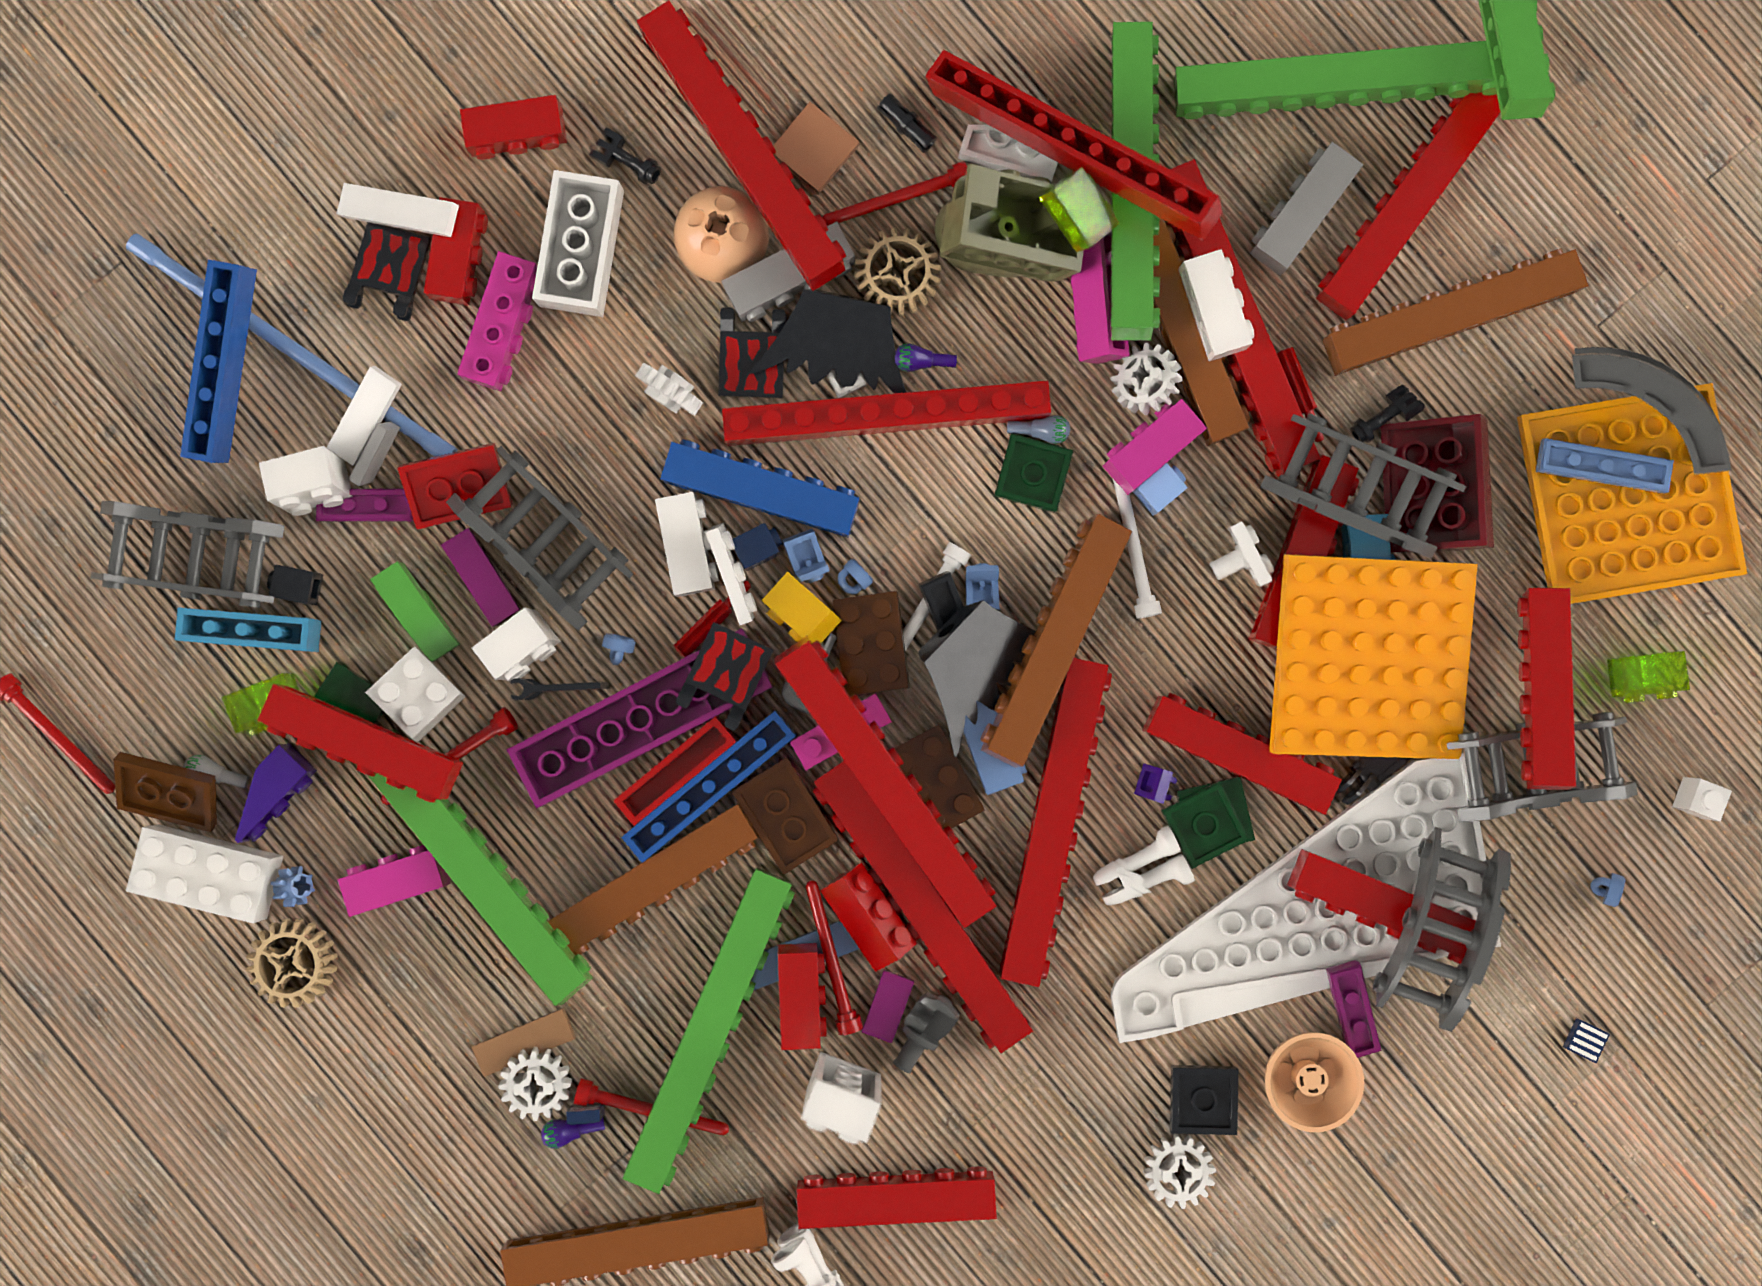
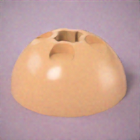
[674,186,769,283]
[1264,1032,1364,1132]

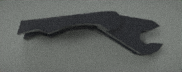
[1336,756,1411,805]

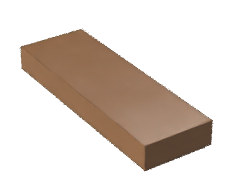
[472,1007,576,1077]

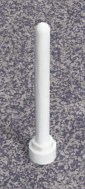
[1113,479,1162,619]
[903,542,971,651]

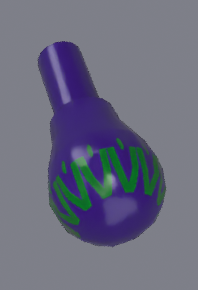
[895,343,957,372]
[541,1117,605,1149]

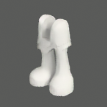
[1093,825,1195,905]
[771,1224,844,1286]

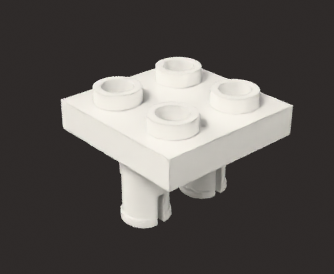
[1209,521,1275,587]

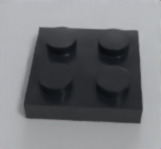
[1170,1065,1239,1135]

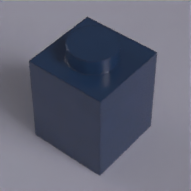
[732,523,783,571]

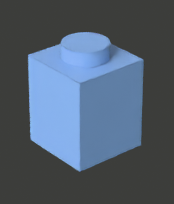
[1132,463,1188,516]

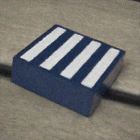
[1563,1018,1610,1063]
[566,1103,605,1125]

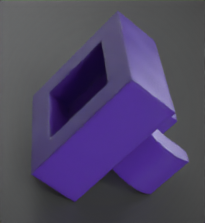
[1134,763,1177,804]

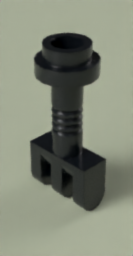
[589,128,661,184]
[1350,385,1425,443]

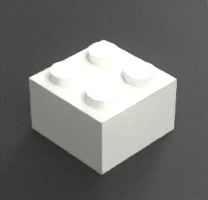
[259,446,353,516]
[472,608,560,681]
[365,646,466,742]

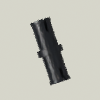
[877,93,938,153]

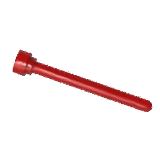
[822,161,967,226]
[0,673,115,794]
[381,707,519,805]
[805,880,863,1036]
[573,1078,729,1136]

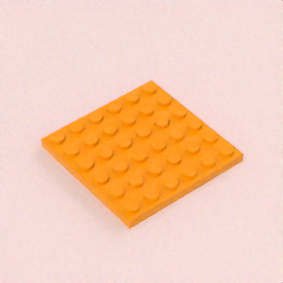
[1517,383,1747,604]
[1269,554,1478,759]

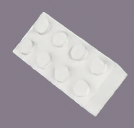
[532,170,624,317]
[126,824,283,924]
[801,1052,881,1144]

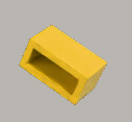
[761,571,842,643]

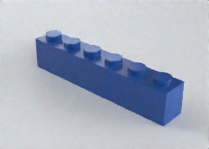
[180,259,257,463]
[660,439,860,538]
[621,710,797,863]

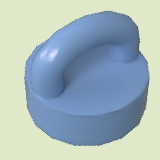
[838,559,873,595]
[602,633,636,665]
[1590,873,1625,907]

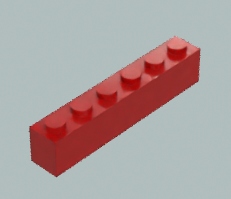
[1248,455,1360,650]
[1517,588,1576,790]
[257,684,464,803]
[1142,693,1342,815]
[1287,849,1476,965]
[796,1166,997,1229]

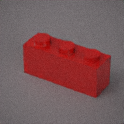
[460,95,567,160]
[423,197,488,306]
[820,862,917,972]
[778,943,827,1050]

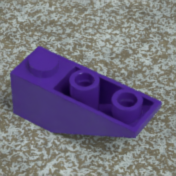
[235,744,317,843]

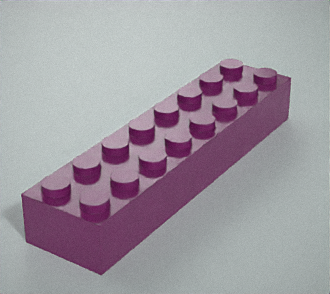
[507,628,774,809]

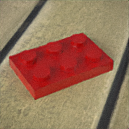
[397,443,513,530]

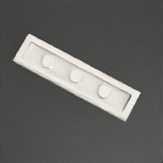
[336,183,459,237]

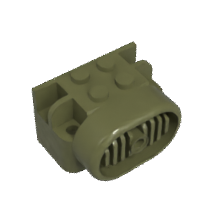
[935,164,1091,281]

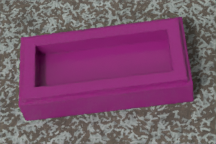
[862,969,914,1043]

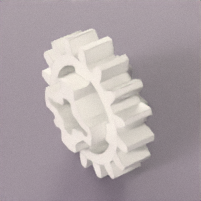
[1110,343,1183,415]
[635,363,703,416]
[498,1047,572,1121]
[1143,1134,1216,1209]

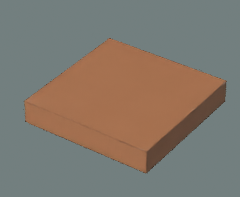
[773,102,860,194]

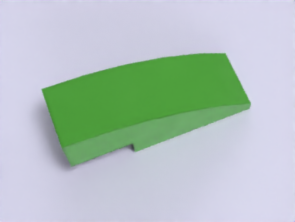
[370,561,460,662]

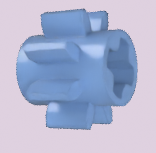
[271,866,315,907]

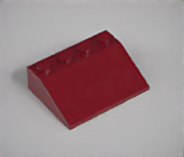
[1380,414,1494,553]

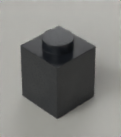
[267,564,324,606]

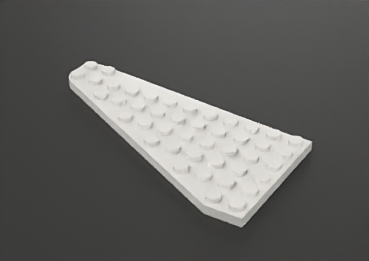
[1111,752,1501,1043]

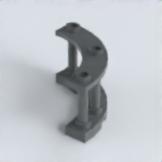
[1572,347,1731,475]
[1260,413,1466,559]
[446,446,633,631]
[90,501,285,608]
[1447,712,1638,822]
[1373,827,1511,1032]

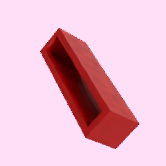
[613,716,739,826]

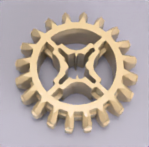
[854,228,941,316]
[246,918,338,1008]

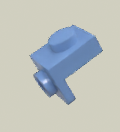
[782,529,830,583]
[965,563,1000,611]

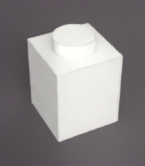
[1672,777,1732,821]

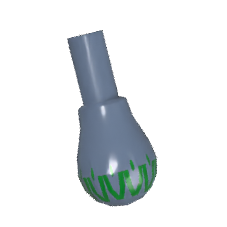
[1007,415,1071,444]

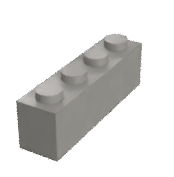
[1249,142,1364,276]
[721,222,855,322]

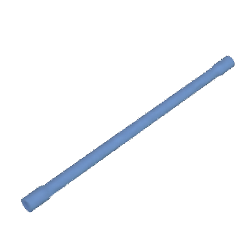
[126,233,458,457]

